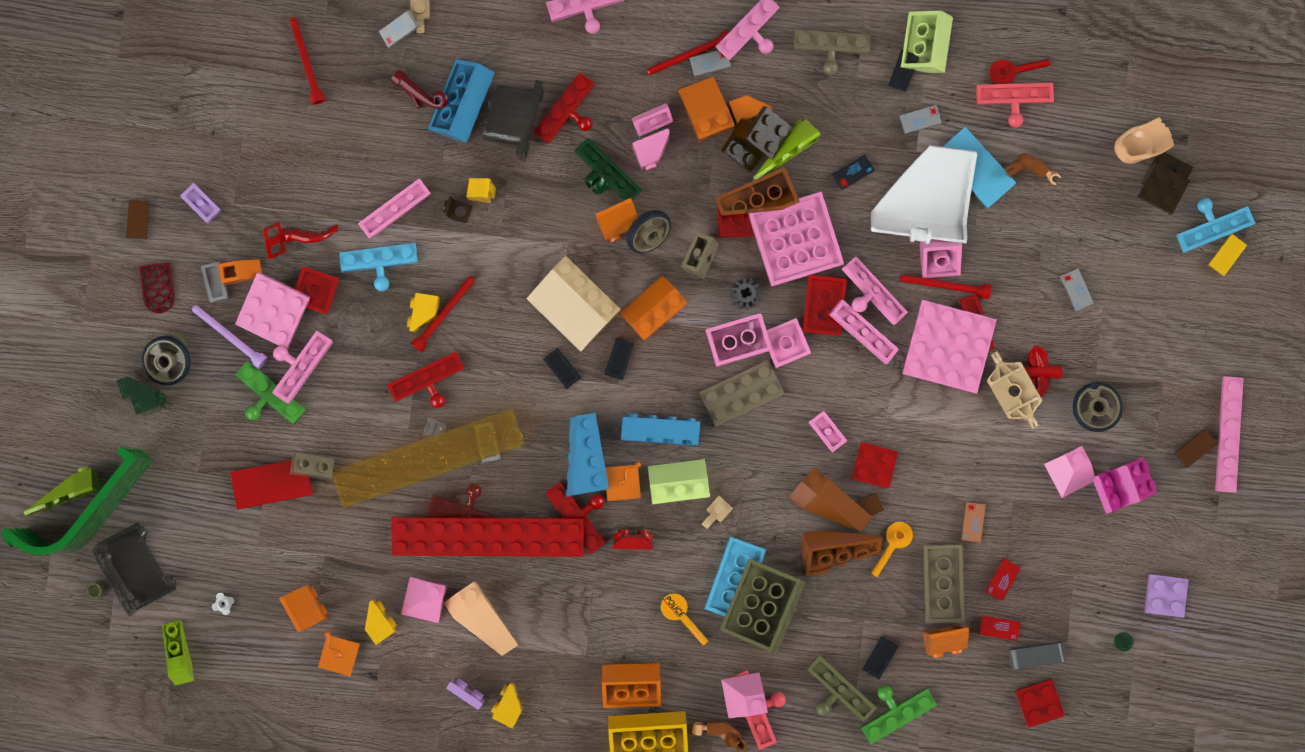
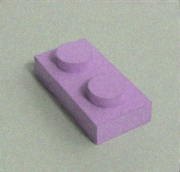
[180,183,222,223]

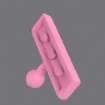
[546,0,624,34]
[715,0,780,60]
[842,257,908,325]
[272,331,333,404]

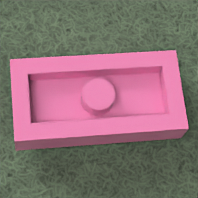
[631,103,674,136]
[808,411,847,453]

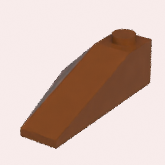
[715,167,800,216]
[789,467,872,532]

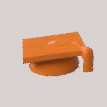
[605,461,641,501]
[318,631,360,677]

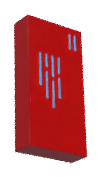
[985,558,1021,601]
[979,615,1020,641]

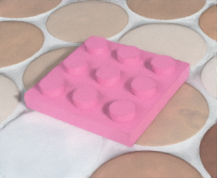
[235,272,311,349]

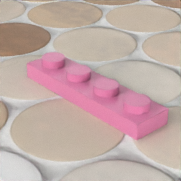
[358,178,431,239]
[829,300,899,364]

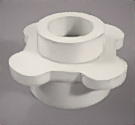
[212,593,234,615]

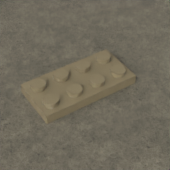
[699,360,785,427]
[923,545,965,623]

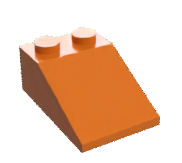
[678,76,735,143]
[595,198,638,243]
[279,585,328,633]
[923,624,969,658]

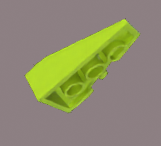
[753,119,821,181]
[24,466,102,515]

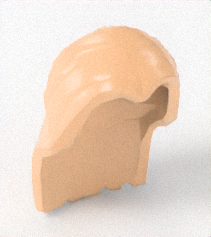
[1114,117,1174,164]

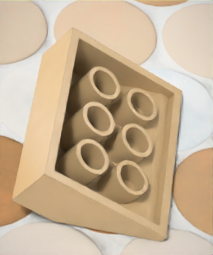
[526,256,621,352]

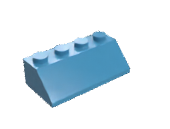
[428,59,495,143]

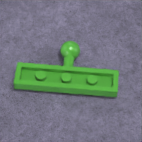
[235,361,306,425]
[860,685,937,744]

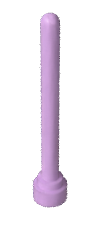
[192,305,268,369]

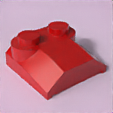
[613,529,653,550]

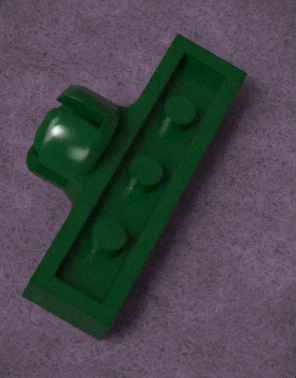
[574,138,642,201]

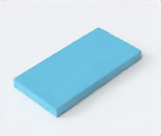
[943,127,1016,209]
[704,536,767,616]

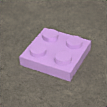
[1144,574,1189,618]
[446,678,486,710]

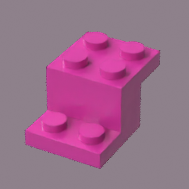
[1092,457,1157,514]

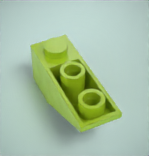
[162,620,194,686]

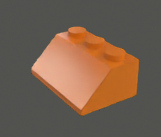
[619,276,688,342]
[602,663,661,708]

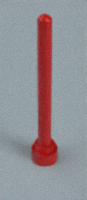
[289,17,326,105]
[646,30,729,75]
[899,275,992,300]
[410,276,475,353]

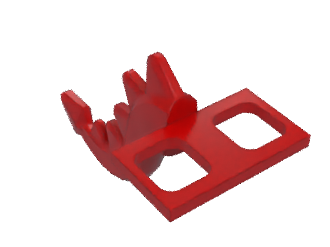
[263,222,338,260]

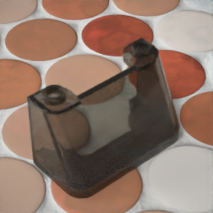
[92,522,177,616]

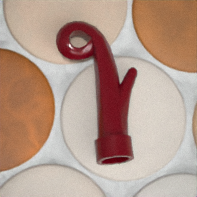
[391,70,448,109]

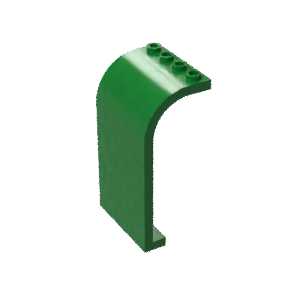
[0,446,154,555]

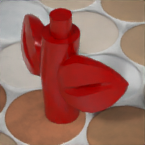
[1023,345,1063,398]

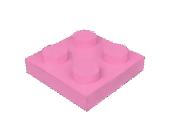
[766,318,811,368]

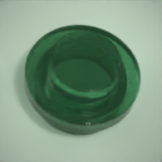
[1114,632,1134,652]

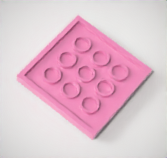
[748,192,844,287]
[902,300,997,394]

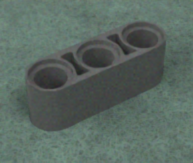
[1008,642,1066,669]

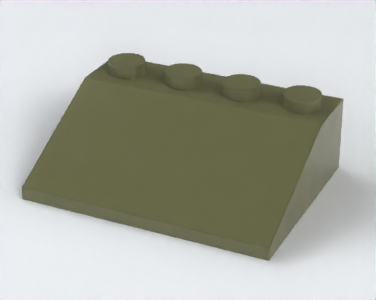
[720,559,806,654]

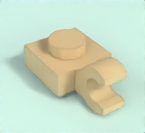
[410,0,430,33]
[702,496,733,529]

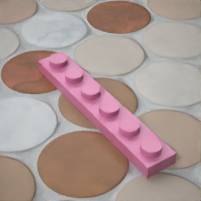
[1215,376,1244,493]

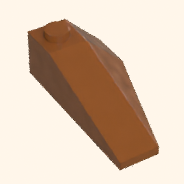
[800,530,883,577]

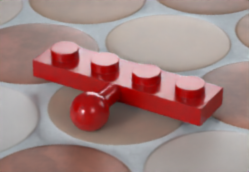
[533,72,595,144]
[387,352,465,409]
[545,481,606,555]

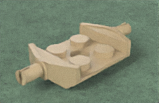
[987,351,1043,429]

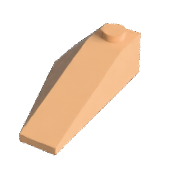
[444,581,518,656]

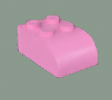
[705,313,772,368]

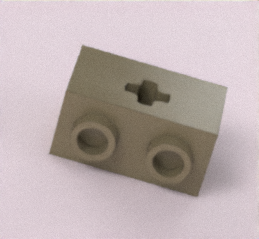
[681,232,719,279]
[290,453,335,480]

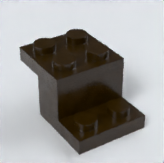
[721,106,793,172]
[1137,152,1194,215]

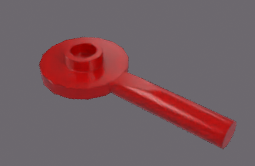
[989,59,1050,84]

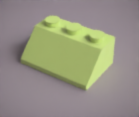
[901,11,953,73]
[648,459,710,504]

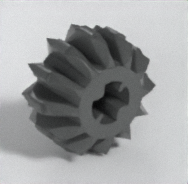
[729,277,762,310]

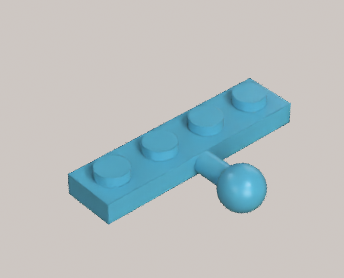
[1176,198,1256,253]
[339,243,418,291]

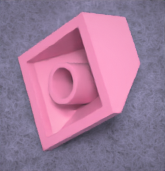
[632,129,670,171]
[920,239,962,278]
[1044,446,1095,498]
[401,577,448,623]
[721,672,768,718]

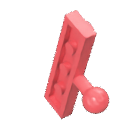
[976,83,1054,128]
[730,670,786,750]

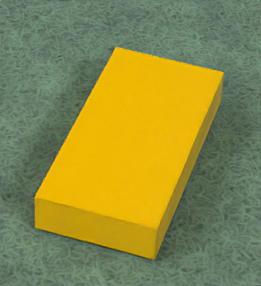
[1208,234,1247,276]

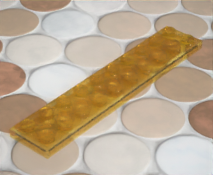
[332,408,525,508]

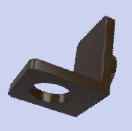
[442,196,472,223]

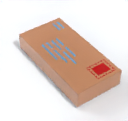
[961,502,986,543]

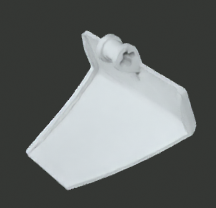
[871,145,977,244]

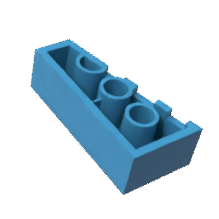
[566,413,609,497]
[621,413,700,446]

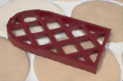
[139,262,175,314]

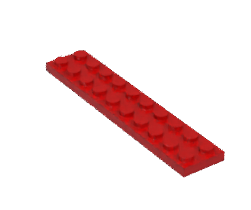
[391,516,584,557]

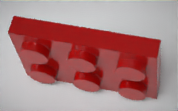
[802,275,847,336]

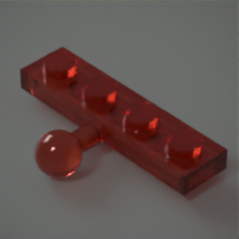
[427,483,501,517]

